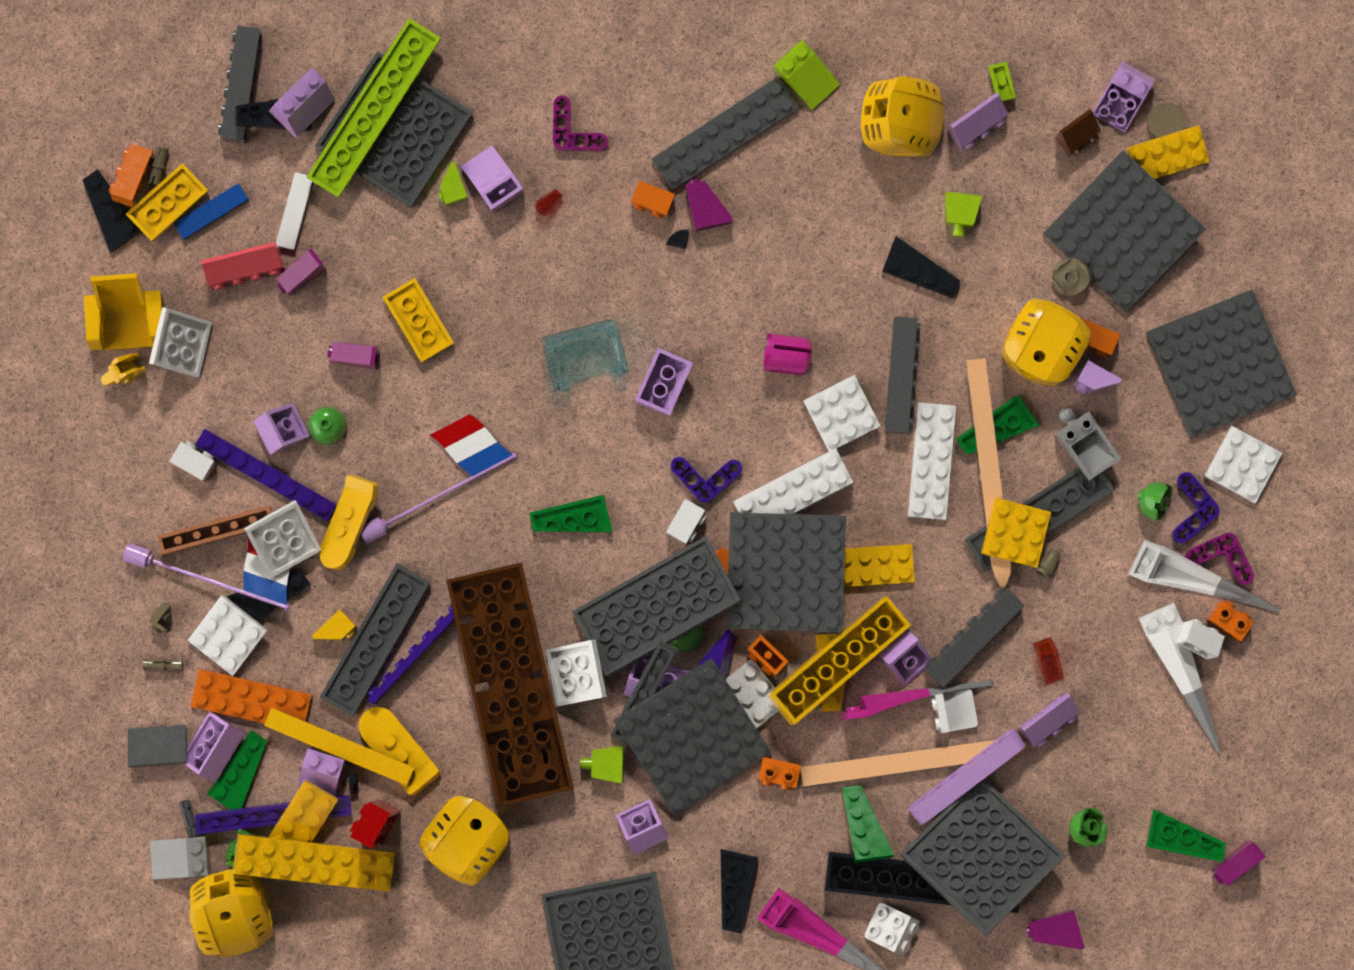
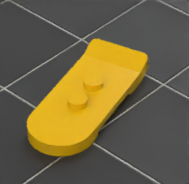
[319,475,378,570]
[359,707,441,797]

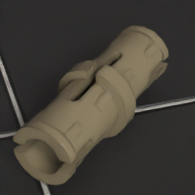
[148,146,169,186]
[143,657,183,673]

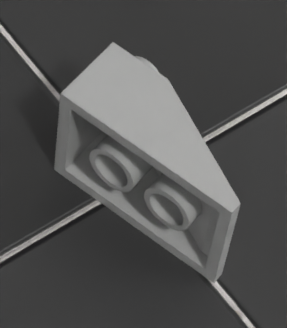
[150,836,211,880]

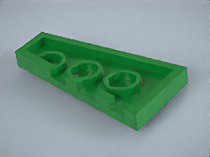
[955,394,1040,455]
[529,495,613,532]
[207,730,268,809]
[841,785,894,863]
[1145,809,1226,862]

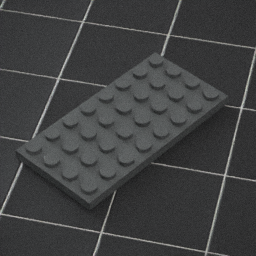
[572,536,742,678]

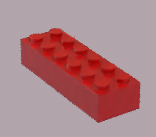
[350,800,400,848]

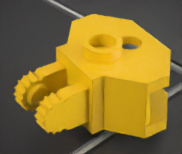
[100,353,146,386]

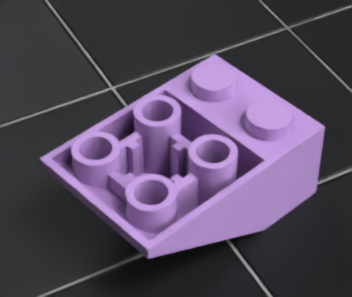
[1093,61,1155,133]
[461,146,524,213]

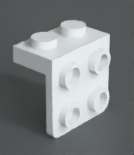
[931,689,978,733]
[865,903,920,956]

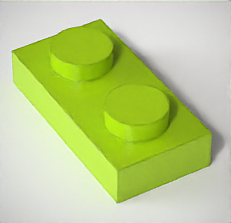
[988,62,1016,102]

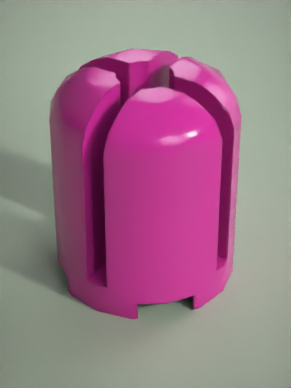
[763,333,813,376]

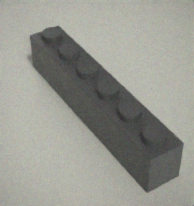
[218,26,262,144]
[884,316,921,434]
[924,588,1025,688]

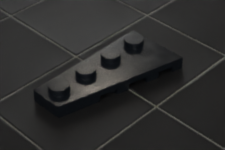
[235,99,312,132]
[82,169,142,253]
[882,236,960,299]
[226,568,311,622]
[720,849,758,934]

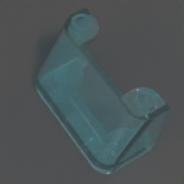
[542,320,629,392]

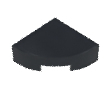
[666,230,689,249]
[349,774,358,794]

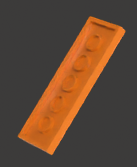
[190,669,312,723]

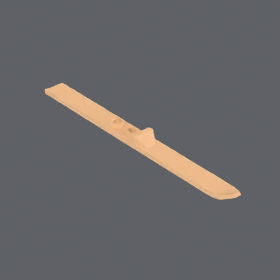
[966,358,1011,588]
[800,740,1030,786]

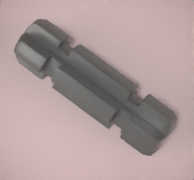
[179,800,199,838]

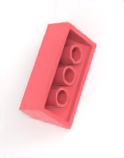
[201,242,285,290]

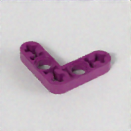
[553,95,608,151]
[1184,532,1254,585]

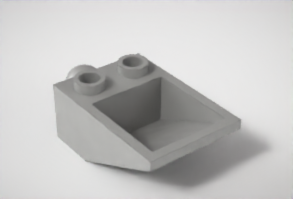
[1055,408,1121,480]

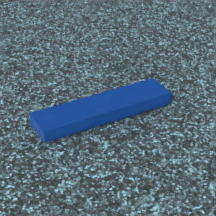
[174,183,249,240]

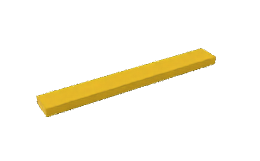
[264,708,415,786]

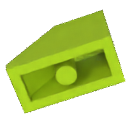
[438,161,469,207]

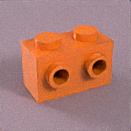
[631,180,675,219]
[1207,600,1254,642]
[746,635,789,676]
[758,757,801,791]

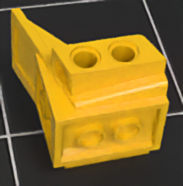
[84,273,164,350]

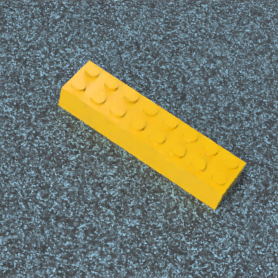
[766,596,911,725]
[233,834,395,892]

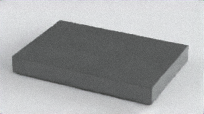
[128,725,187,768]

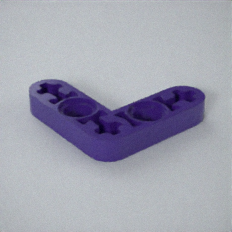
[671,457,742,503]
[1172,472,1220,544]

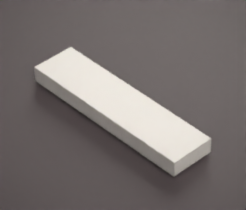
[276,172,313,251]

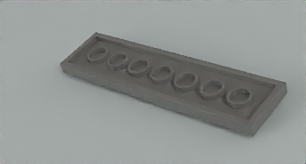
[651,76,799,191]
[964,468,1114,572]
[320,563,431,716]

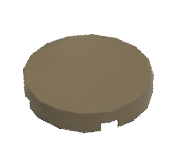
[1147,103,1185,138]
[1052,258,1090,296]

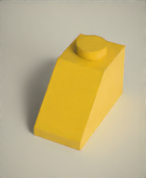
[312,609,357,640]

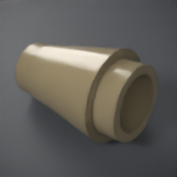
[1035,549,1060,579]

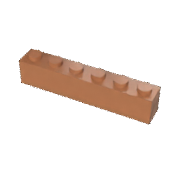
[157,506,273,556]

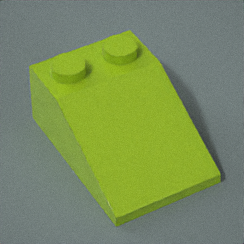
[773,40,840,111]

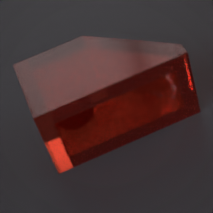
[1033,637,1064,684]

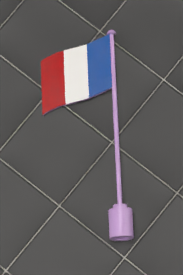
[361,414,518,544]
[123,537,290,611]

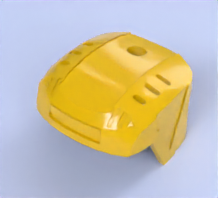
[861,76,944,157]
[1002,298,1091,386]
[419,796,510,886]
[189,869,274,957]

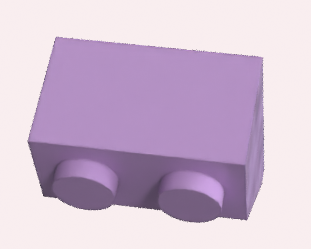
[1073,360,1122,394]
[253,403,310,455]
[878,629,931,686]
[298,748,347,796]
[616,799,669,855]

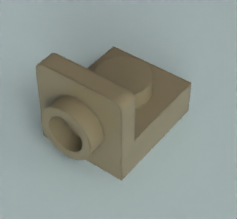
[149,603,171,633]

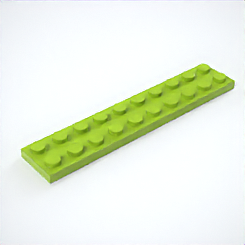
[306,18,441,198]

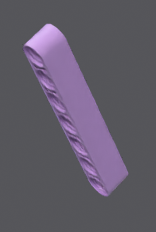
[908,729,1026,825]

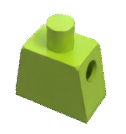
[944,191,982,238]
[580,746,623,783]

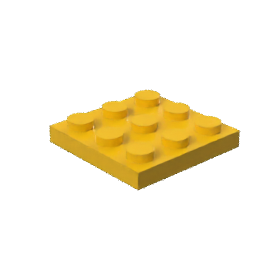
[981,498,1051,568]

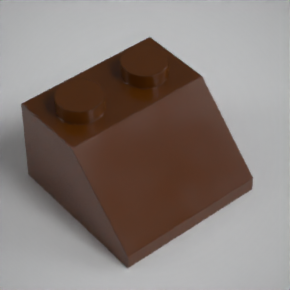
[1055,109,1101,156]

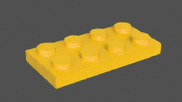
[1126,125,1210,179]
[126,163,209,242]
[382,278,454,363]
[844,544,915,587]
[269,779,338,842]

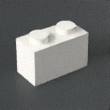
[169,441,217,482]
[666,499,706,544]
[1177,619,1225,660]

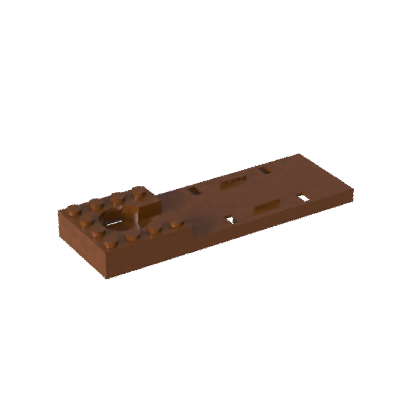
[446,562,575,807]

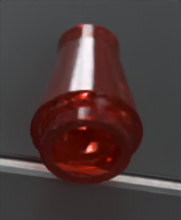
[534,189,562,216]

